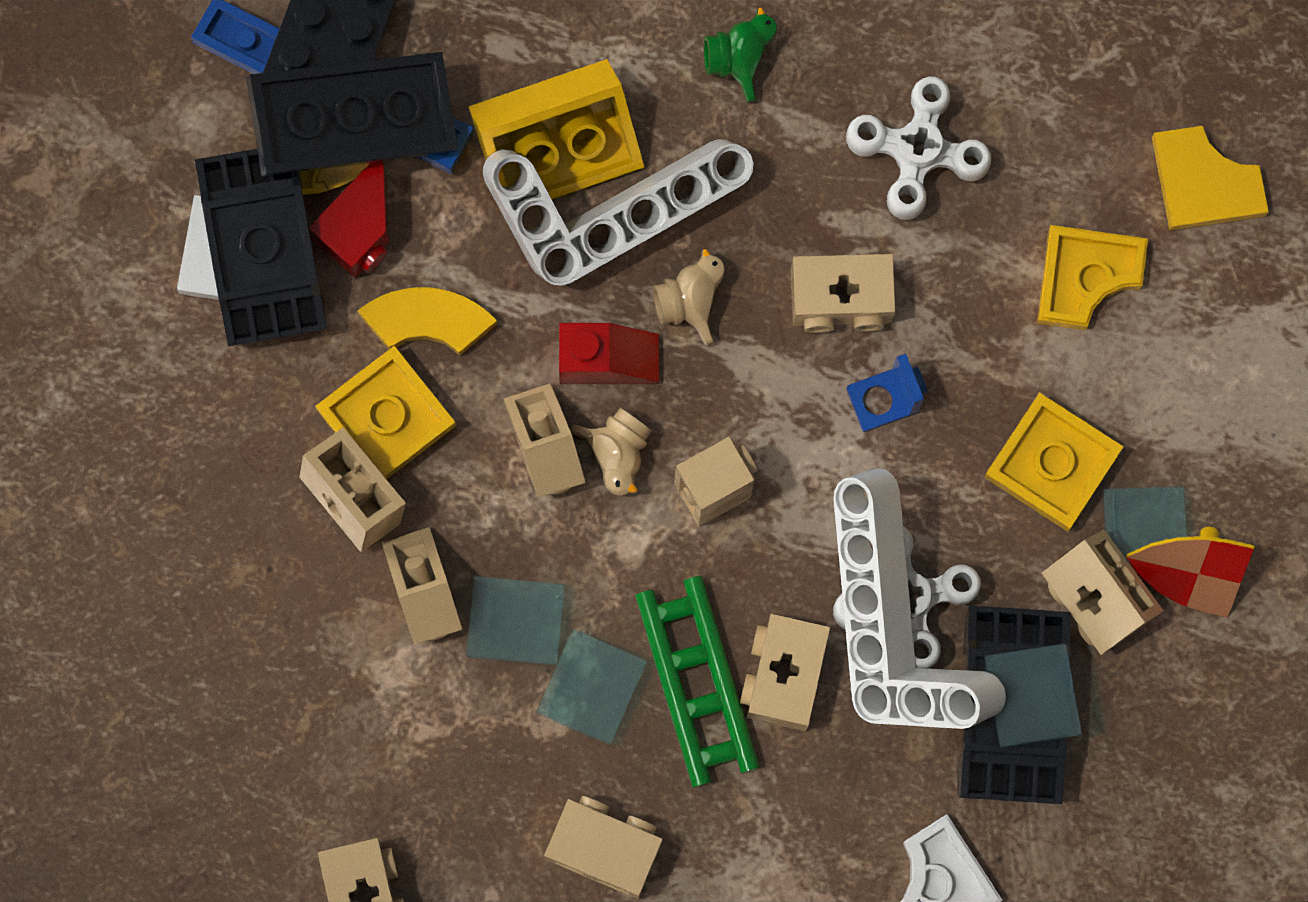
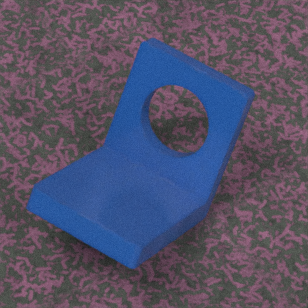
[846,353,927,432]

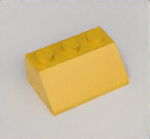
[468,59,644,208]

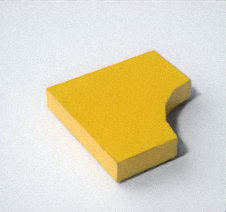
[1152,126,1269,231]
[1037,225,1148,331]

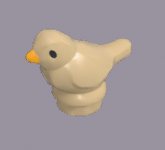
[653,249,725,345]
[570,408,652,496]

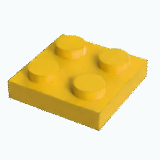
[315,346,456,480]
[984,392,1124,532]

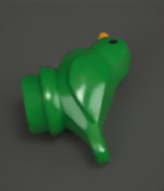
[704,8,777,102]

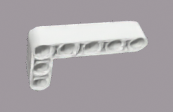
[483,139,754,286]
[834,468,1006,729]

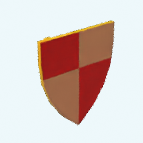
[1126,527,1254,618]

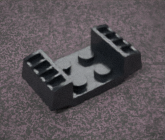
[195,149,327,346]
[957,605,1070,804]

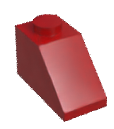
[309,162,389,279]
[559,323,659,384]

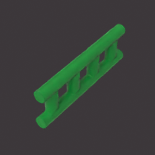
[635,576,760,788]

